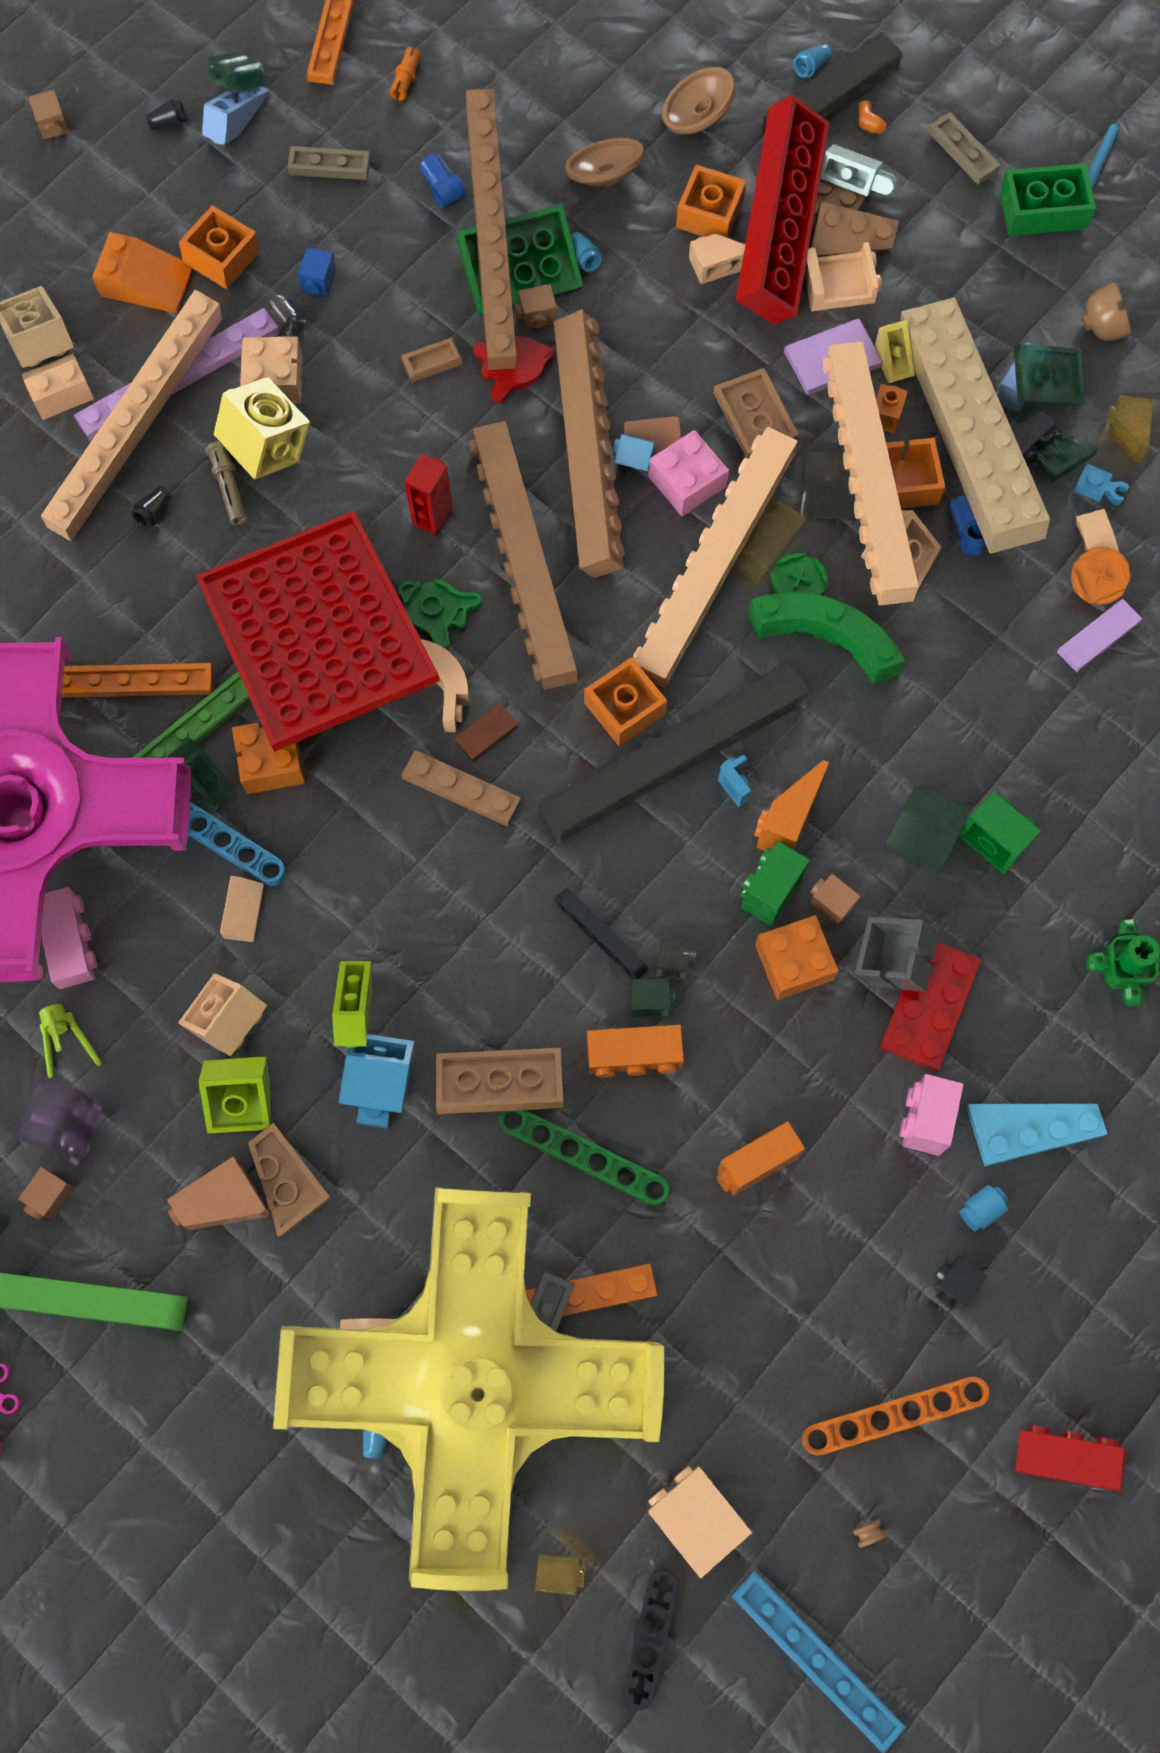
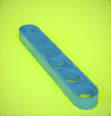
[188,802,286,886]

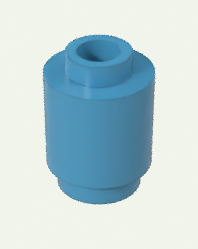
[959,1185,1009,1231]

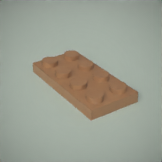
[436,1048,564,1114]

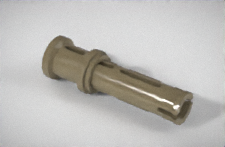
[205,441,248,526]

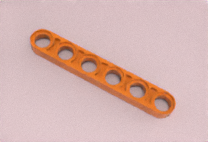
[801,1377,989,1455]

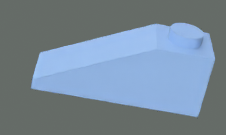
[202,80,269,145]

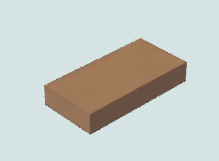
[401,337,462,383]

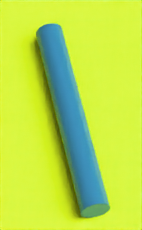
[1089,124,1120,190]

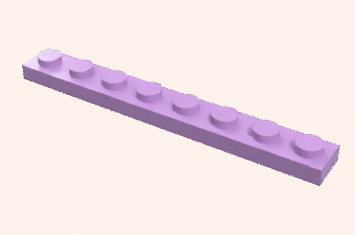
[74,308,280,441]

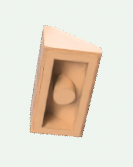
[220,876,264,942]

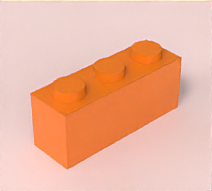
[587,1025,684,1078]

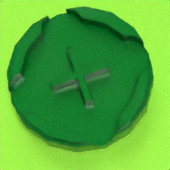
[770,553,828,596]

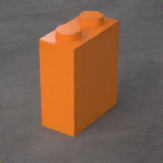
[716,1121,805,1197]

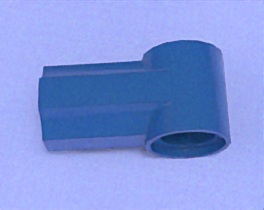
[420,153,466,208]
[948,495,986,556]

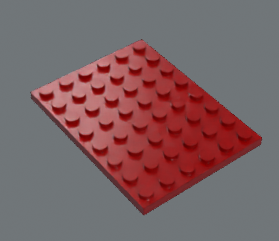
[196,511,440,752]

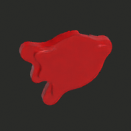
[473,336,553,403]

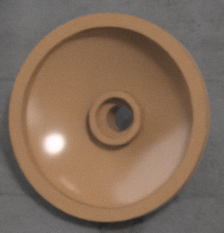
[662,67,736,134]
[565,138,644,187]

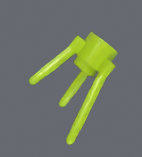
[39,1004,102,1078]

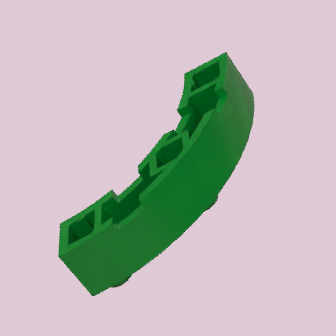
[748,592,905,684]

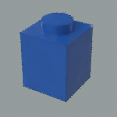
[298,247,337,296]

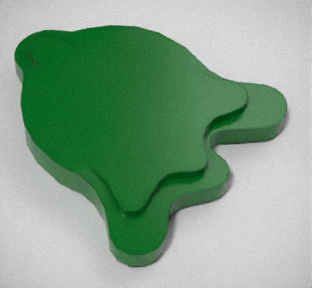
[398,579,482,651]

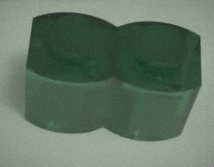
[207,51,265,93]

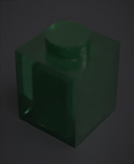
[631,978,675,1017]

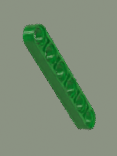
[499,1110,669,1206]

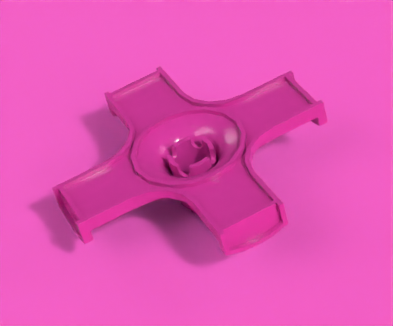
[0,637,191,982]

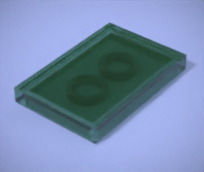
[1013,344,1085,407]

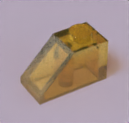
[1107,395,1153,463]

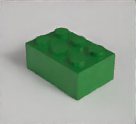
[999,163,1096,236]

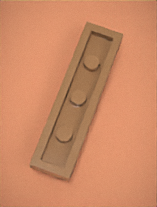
[402,750,521,827]

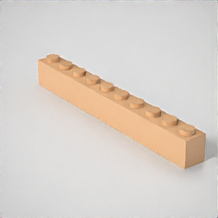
[41,290,222,542]
[823,341,919,605]
[633,427,798,689]

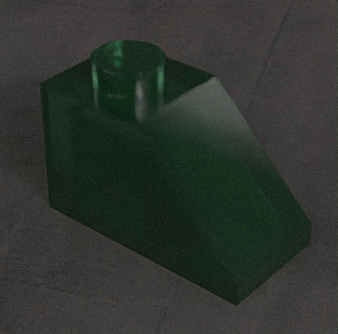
[167,738,235,808]

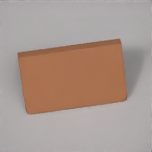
[623,416,681,454]

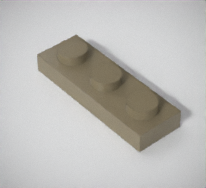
[928,112,1001,185]
[287,146,371,180]

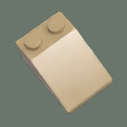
[0,286,74,368]

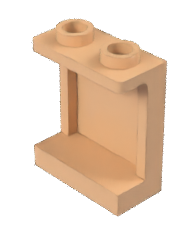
[804,242,882,311]
[647,1466,752,1579]

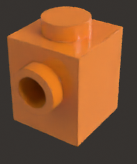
[876,384,908,434]

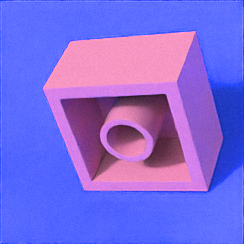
[648,430,729,516]
[899,1074,963,1156]

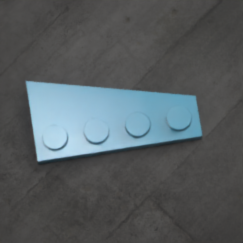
[966,1104,1108,1167]

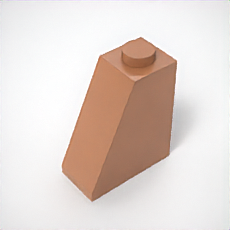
[167,1157,271,1230]

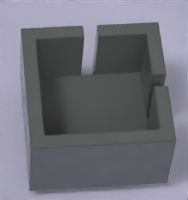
[855,917,939,992]

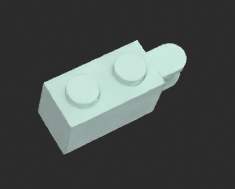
[820,144,897,196]

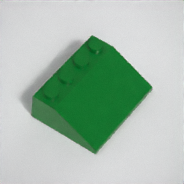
[456,204,583,315]

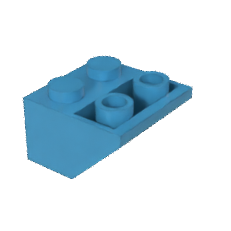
[339,1034,414,1113]

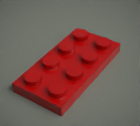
[879,942,981,1072]

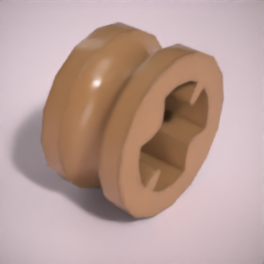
[852,1519,887,1547]

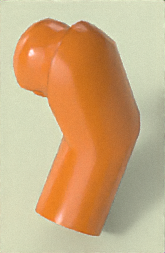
[858,101,886,135]

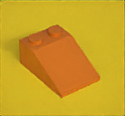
[92,232,194,313]
[754,760,829,851]

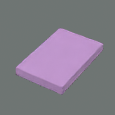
[784,318,883,396]

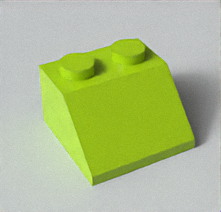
[198,1057,271,1134]

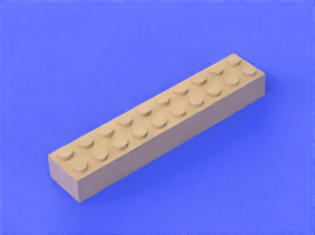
[901,297,1050,554]

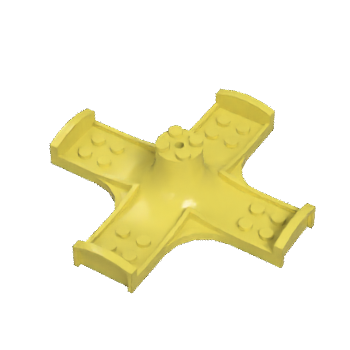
[273,1187,664,1591]

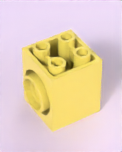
[214,377,310,480]

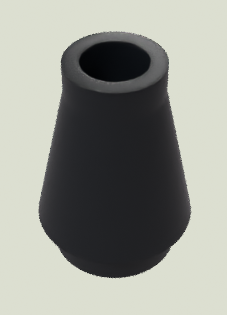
[146,99,188,130]
[131,486,171,528]

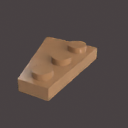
[810,202,899,257]
[248,1123,332,1239]

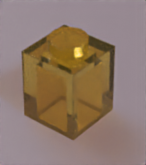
[535,1553,585,1595]

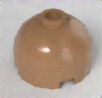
[1082,282,1131,341]

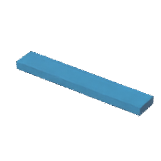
[731,1571,906,1753]

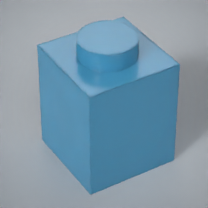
[613,434,657,471]

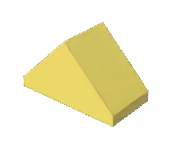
[874,320,915,383]

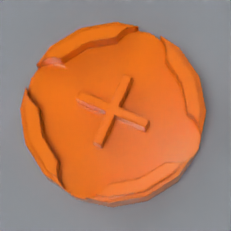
[1070,546,1131,605]

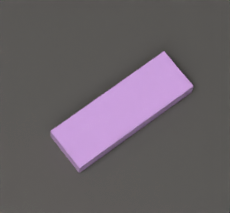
[1057,599,1142,673]

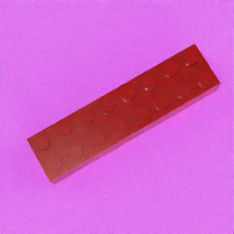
[736,95,830,325]

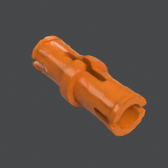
[389,47,422,101]

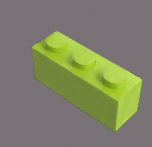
[332,961,373,1048]

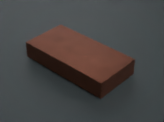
[454,703,519,763]

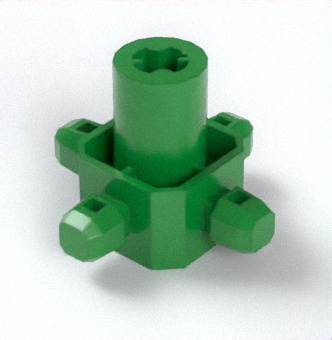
[1086,920,1160,1006]

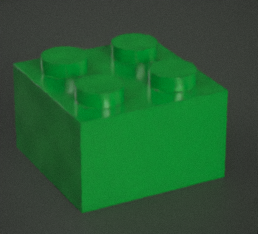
[958,791,1041,875]
[740,841,810,927]

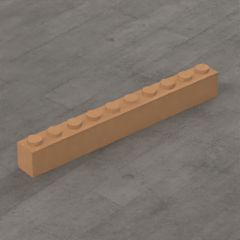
[466,89,516,370]
[554,310,625,579]
[469,421,577,690]

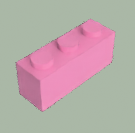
[41,887,97,989]

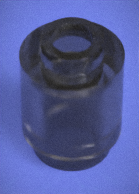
[268,294,306,336]

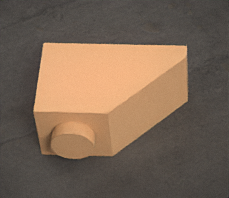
[689,234,745,284]

